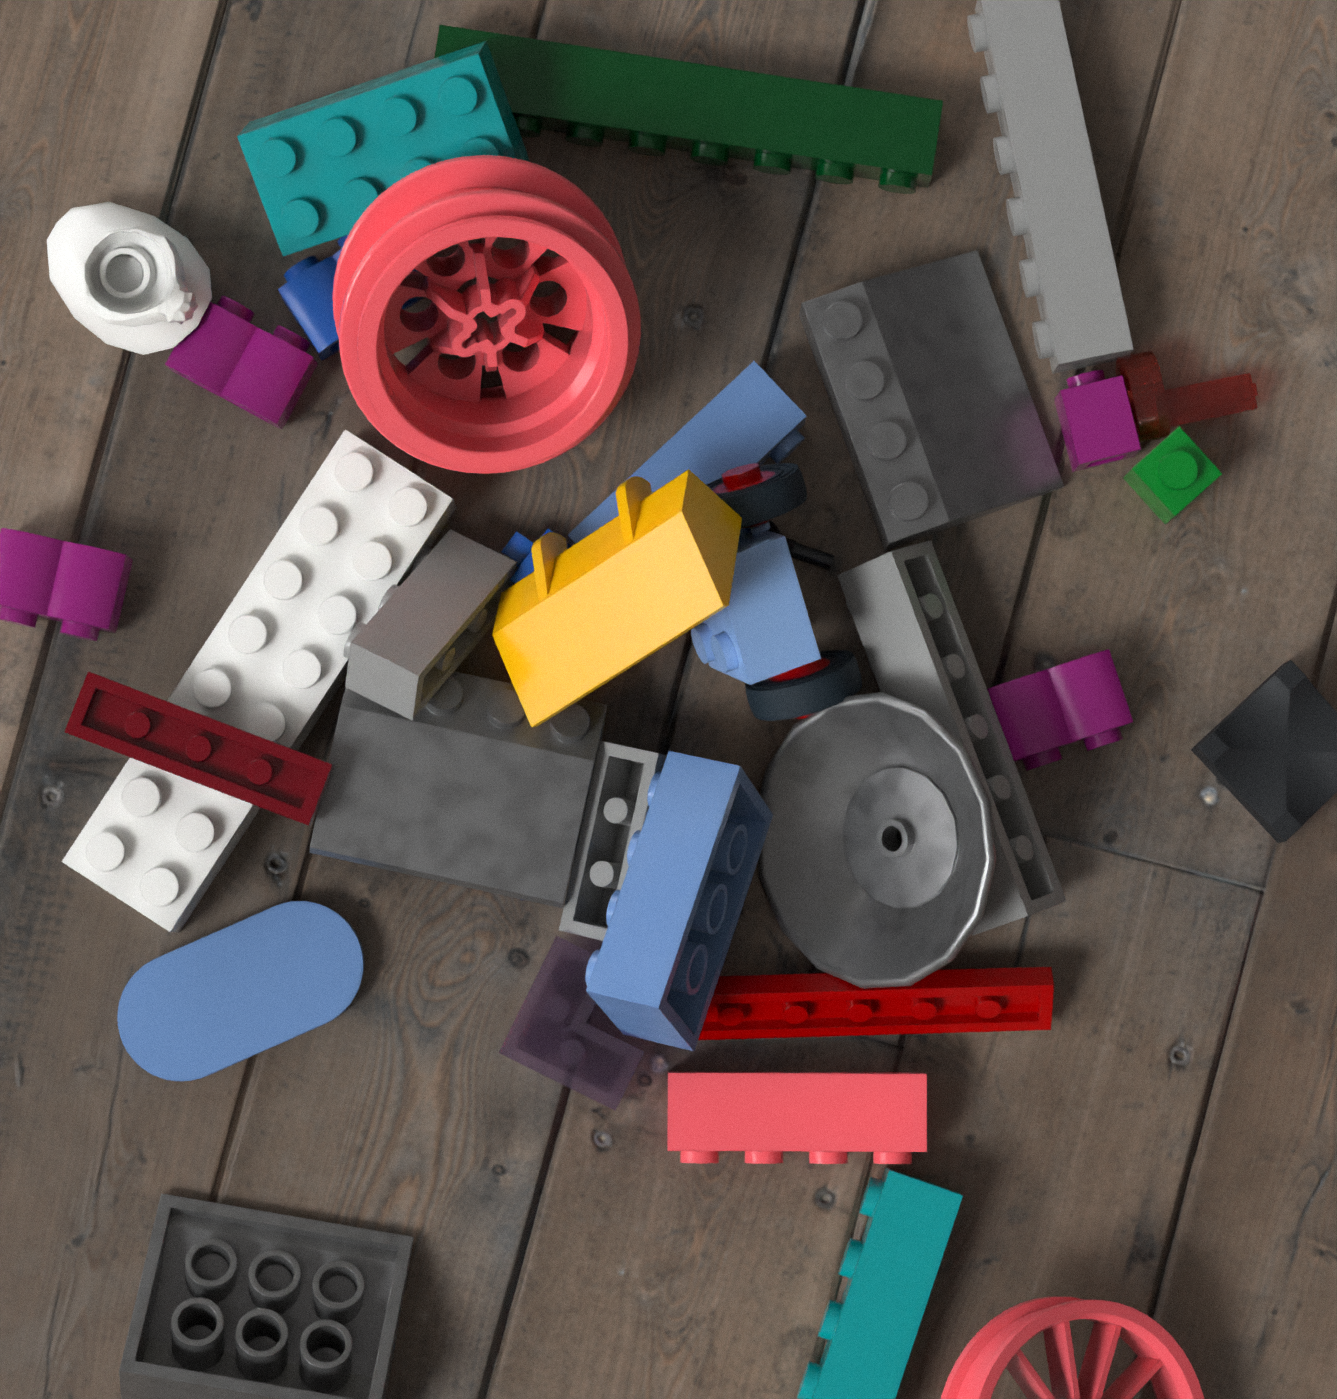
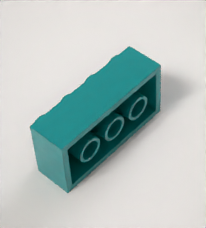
[237,41,530,256]

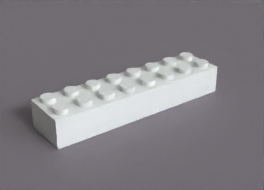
[62,429,457,933]

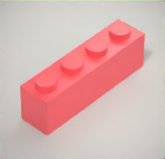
[667,1071,927,1164]

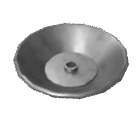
[758,692,997,989]

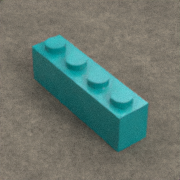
[797,1167,963,1399]

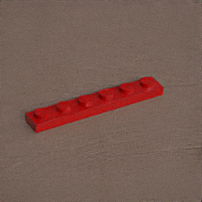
[698,967,1054,1040]

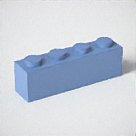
[567,361,807,546]

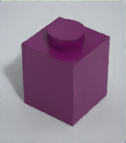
[1054,370,1141,472]

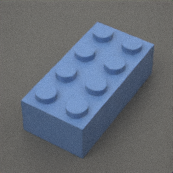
[585,751,773,1051]

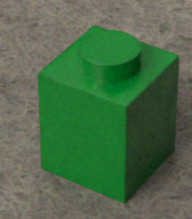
[1123,426,1222,525]

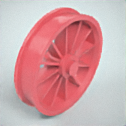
[941,1296,1204,1399]

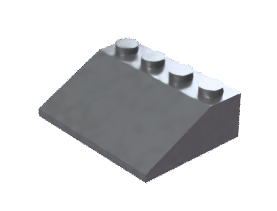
[799,250,1064,551]
[309,671,608,908]
[119,1193,414,1399]

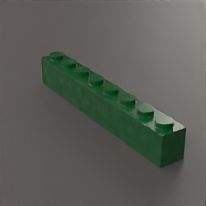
[434,25,943,194]

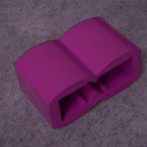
[165,295,318,430]
[0,528,133,642]
[987,649,1133,771]

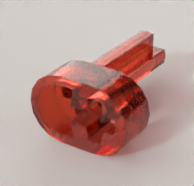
[1116,351,1258,443]

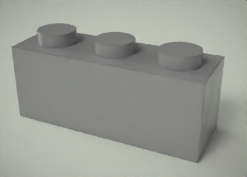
[343,529,516,720]
[559,741,667,941]

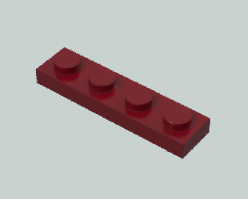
[64,671,334,827]

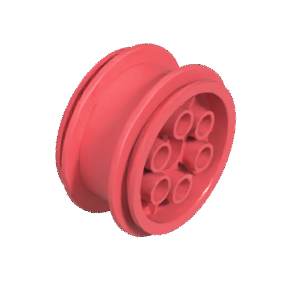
[332,155,641,474]

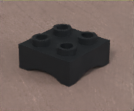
[1191,660,1337,843]

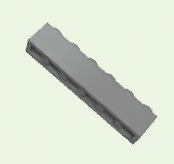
[967,0,1134,374]
[837,540,1066,936]

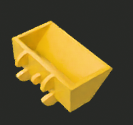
[492,469,742,727]

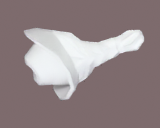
[47,202,212,355]

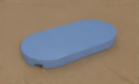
[117,901,365,1081]

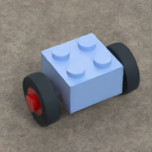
[691,463,862,721]

